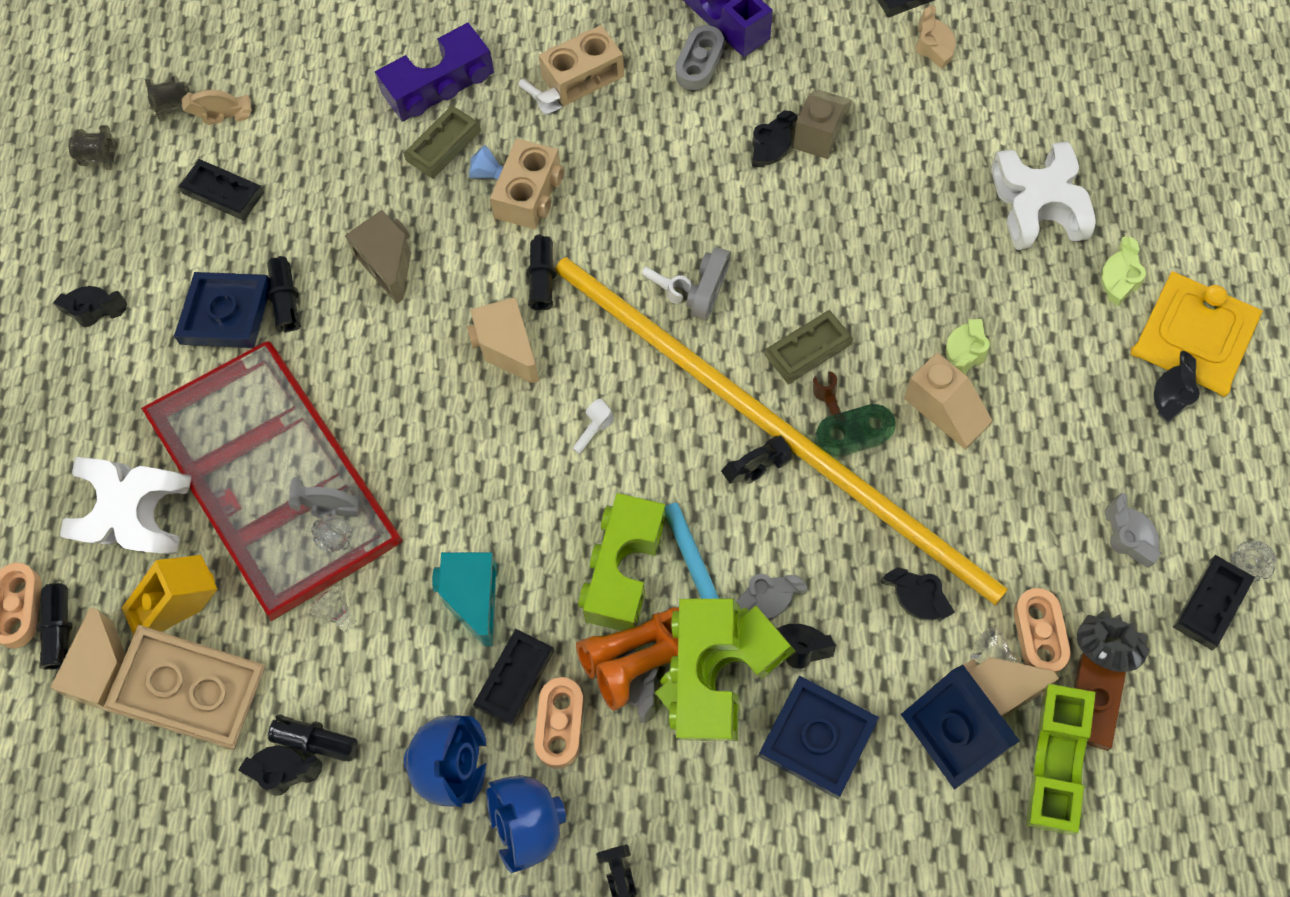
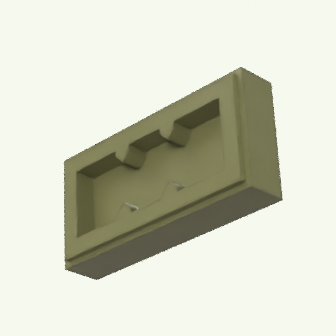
[404,105,481,179]
[765,309,853,384]

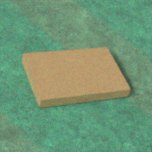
[103,625,266,750]

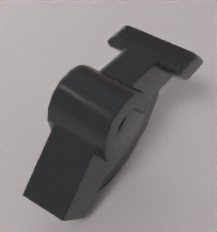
[752,110,798,168]
[53,286,127,327]
[1153,351,1200,425]
[721,435,792,484]
[881,567,955,622]
[777,624,836,669]
[238,745,323,796]
[596,844,637,897]

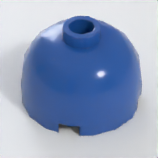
[404,715,487,807]
[486,775,566,873]

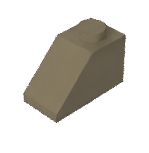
[793,89,852,159]
[345,210,411,304]

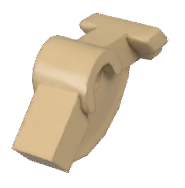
[915,5,956,69]
[181,90,252,125]

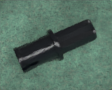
[526,235,557,310]
[267,256,301,333]
[36,583,72,670]
[268,714,358,762]

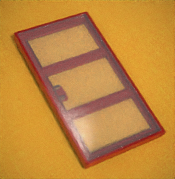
[141,341,403,621]

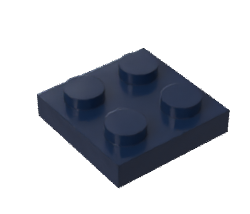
[174,272,271,348]
[901,665,1020,790]
[758,675,879,800]

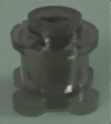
[145,76,191,122]
[68,125,117,170]

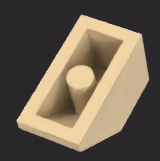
[466,297,539,383]
[904,352,992,450]
[50,607,125,710]
[964,657,1059,719]

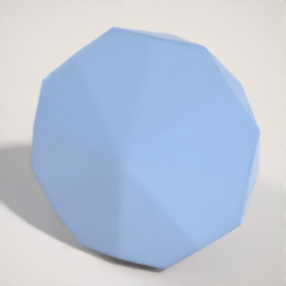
[469,145,503,180]

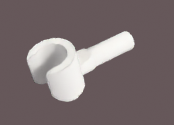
[519,79,562,115]
[642,267,692,304]
[572,399,614,454]

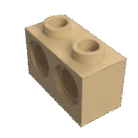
[539,25,624,107]
[490,138,564,230]

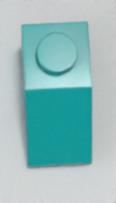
[432,552,497,646]

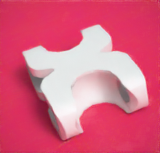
[991,142,1096,250]
[60,457,191,555]

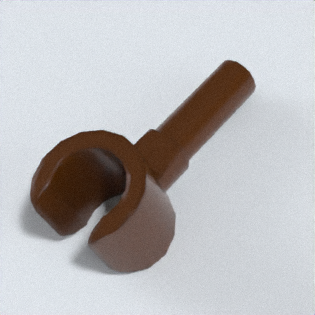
[813,371,847,429]

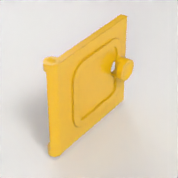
[1130,271,1263,398]

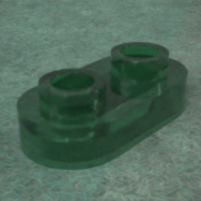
[815,404,896,458]

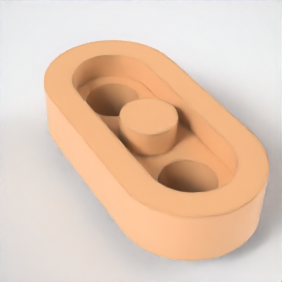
[0,563,42,649]
[1014,588,1071,674]
[534,677,584,769]

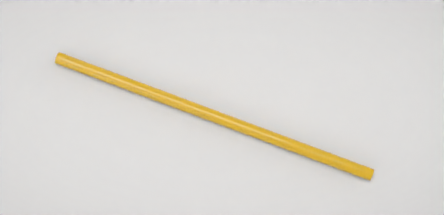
[555,257,1008,606]

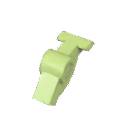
[1101,236,1146,306]
[945,319,990,375]

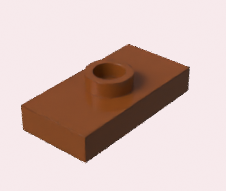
[1074,653,1126,751]

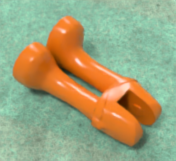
[576,607,679,711]

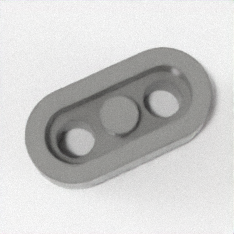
[676,25,724,90]
[686,247,731,321]

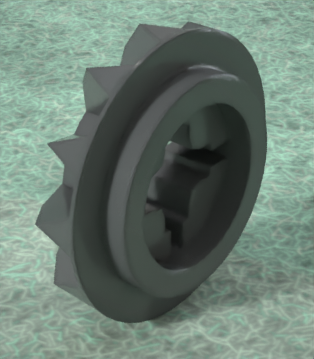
[1077,611,1150,672]

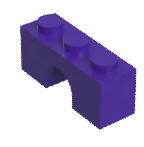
[683,0,773,58]
[374,23,494,122]

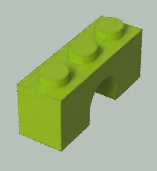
[578,493,666,631]
[669,599,740,741]
[655,605,795,710]
[1026,684,1096,836]

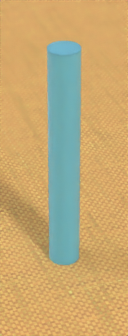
[666,503,719,599]

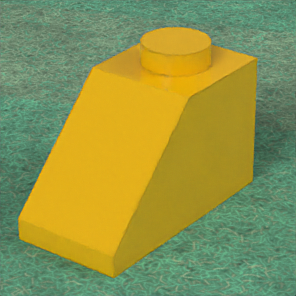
[122,555,218,636]

